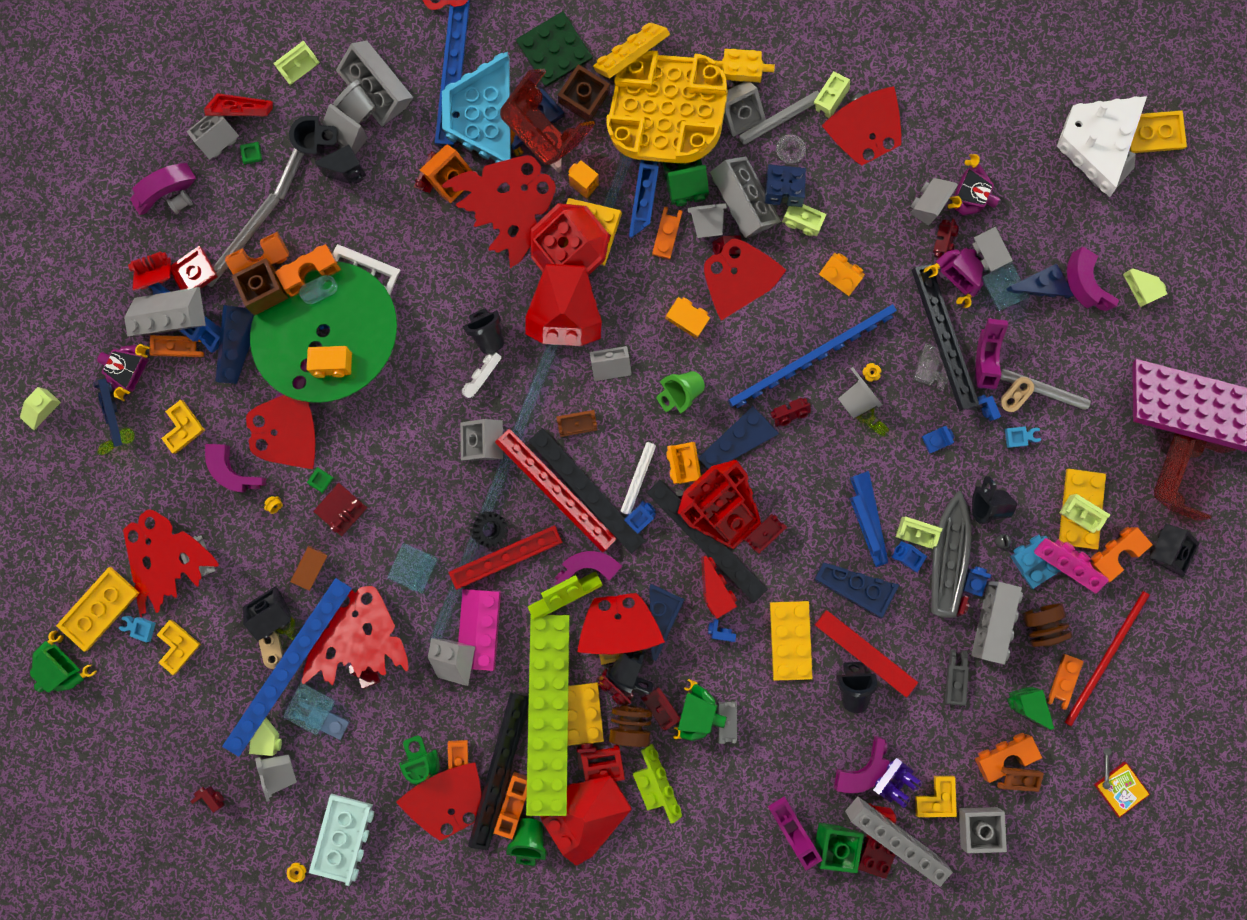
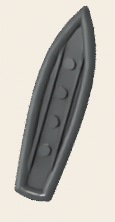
[931,491,972,618]

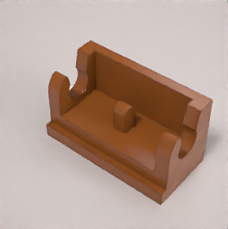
[556,410,598,437]
[290,545,328,591]

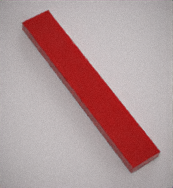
[448,525,563,590]
[814,610,918,698]

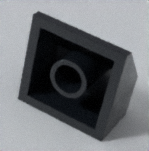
[315,145,366,184]
[1149,523,1200,577]
[243,586,291,641]

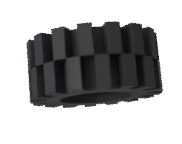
[470,511,508,548]

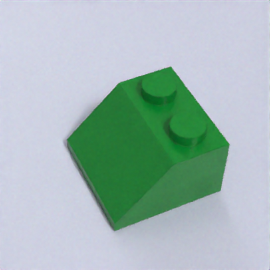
[666,165,709,207]
[1007,686,1054,730]
[815,823,864,873]

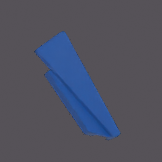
[629,160,659,238]
[149,283,221,353]
[849,471,888,567]

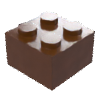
[558,64,610,123]
[232,258,288,316]

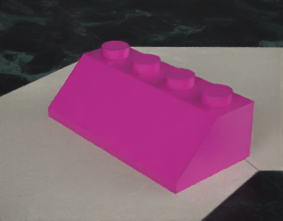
[458,589,501,671]

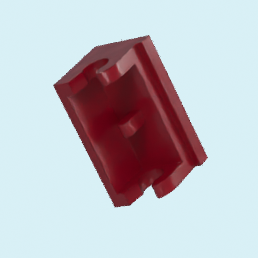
[744,514,787,554]
[641,686,681,731]

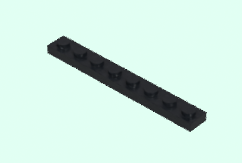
[912,264,980,412]
[529,428,645,554]
[646,480,768,603]
[468,692,529,851]

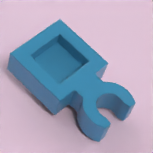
[1005,426,1041,448]
[119,616,156,642]

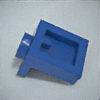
[977,395,1001,421]
[921,426,954,454]
[624,500,656,534]
[892,541,927,572]
[963,566,992,597]
[708,619,736,642]

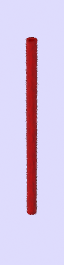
[1064,591,1150,726]

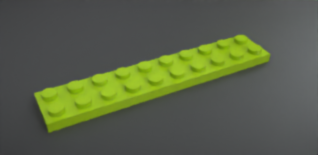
[526,615,569,816]

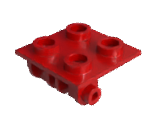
[128,251,171,291]

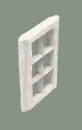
[333,244,401,295]

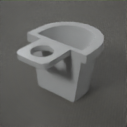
[333,80,376,124]
[688,203,727,238]
[838,367,882,418]
[255,754,297,802]

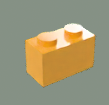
[568,160,599,199]
[665,297,710,339]
[307,346,352,378]

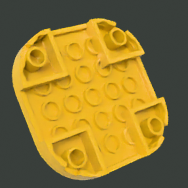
[607,51,728,163]

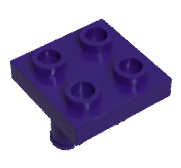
[873,758,922,808]

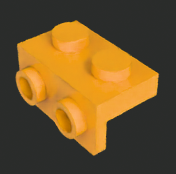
[819,253,865,296]
[666,442,701,484]

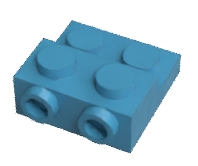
[1010,535,1060,589]

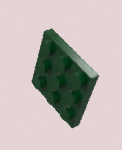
[516,11,593,87]

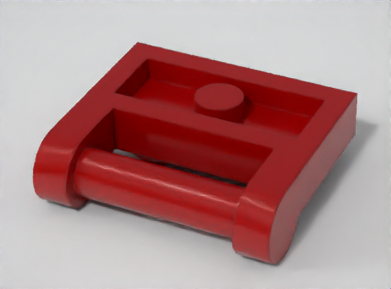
[581,745,625,781]

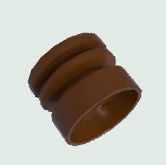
[1022,603,1073,647]
[609,705,652,747]

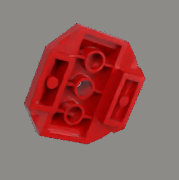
[531,203,611,276]

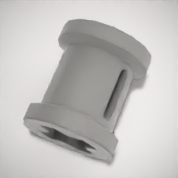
[166,190,193,214]

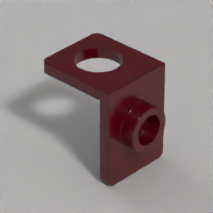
[577,743,598,770]

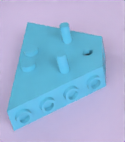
[442,52,511,163]

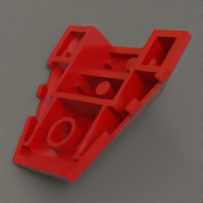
[525,264,602,346]
[678,460,761,549]
[540,775,632,866]

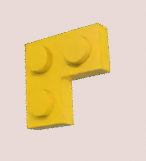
[161,400,205,454]
[157,620,201,675]
[915,776,957,817]

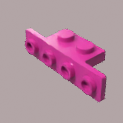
[1034,538,1109,593]

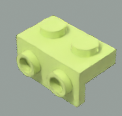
[782,204,826,236]

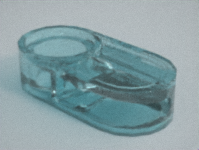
[299,275,338,304]

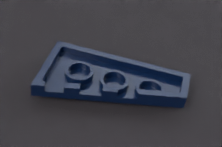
[215,305,254,384]
[698,406,779,469]
[813,563,899,619]

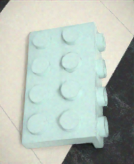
[309,794,375,886]

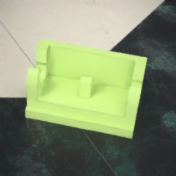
[273,41,320,85]
[814,71,850,118]
[1059,494,1110,533]
[896,517,943,549]

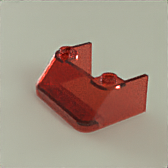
[500,68,596,165]
[1154,433,1235,521]

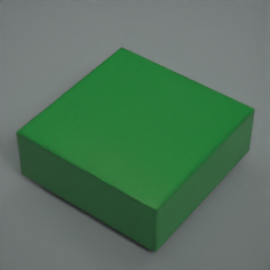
[240,142,263,165]
[307,467,334,493]

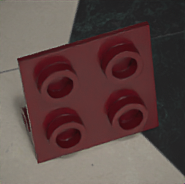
[313,483,368,537]
[596,668,634,705]
[858,834,895,879]

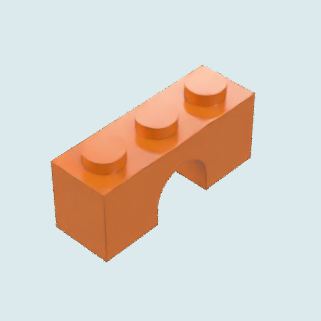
[225,231,289,275]
[275,244,341,297]
[1091,527,1153,582]
[975,733,1042,783]
[494,772,527,839]

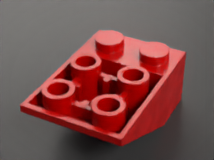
[701,556,737,619]

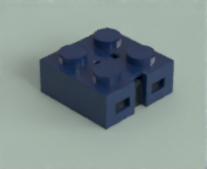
[765,164,806,207]

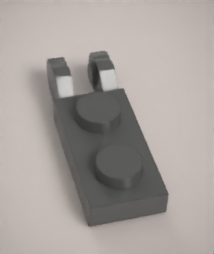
[945,649,969,706]

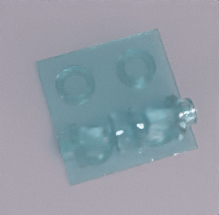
[982,263,1029,311]
[387,543,438,593]
[283,682,335,736]

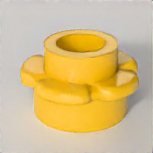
[862,363,881,382]
[264,496,283,514]
[287,863,306,883]

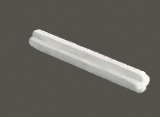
[621,442,656,515]

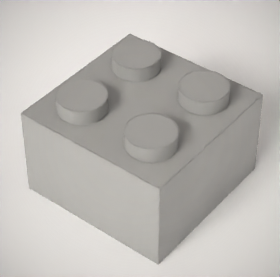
[959,807,1007,853]

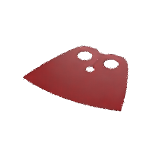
[822,86,901,166]
[704,239,786,320]
[246,395,315,469]
[577,593,665,654]
[396,762,482,841]

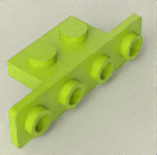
[528,572,603,621]
[633,744,682,824]

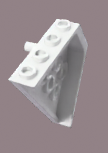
[1057,96,1147,197]

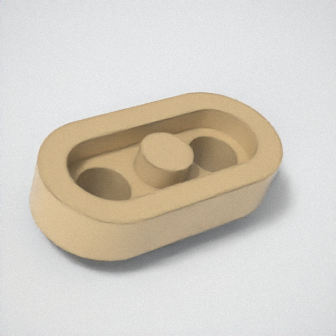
[1001,377,1034,412]
[259,631,283,669]

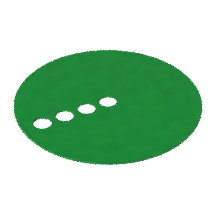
[250,262,397,403]

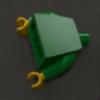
[30,631,97,693]
[673,679,727,741]

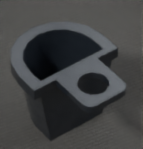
[289,116,338,156]
[463,308,505,354]
[972,476,1018,524]
[606,650,653,694]
[836,662,877,713]

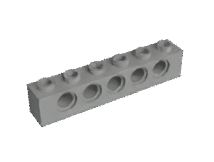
[845,796,953,887]

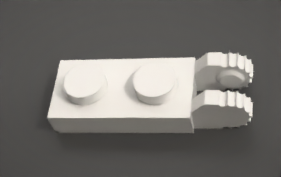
[462,352,501,398]

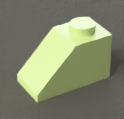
[1123,269,1167,307]
[20,387,61,430]
[249,718,282,756]

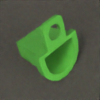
[656,371,705,414]

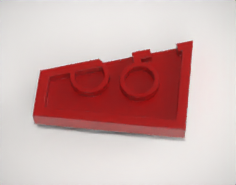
[204,93,273,117]

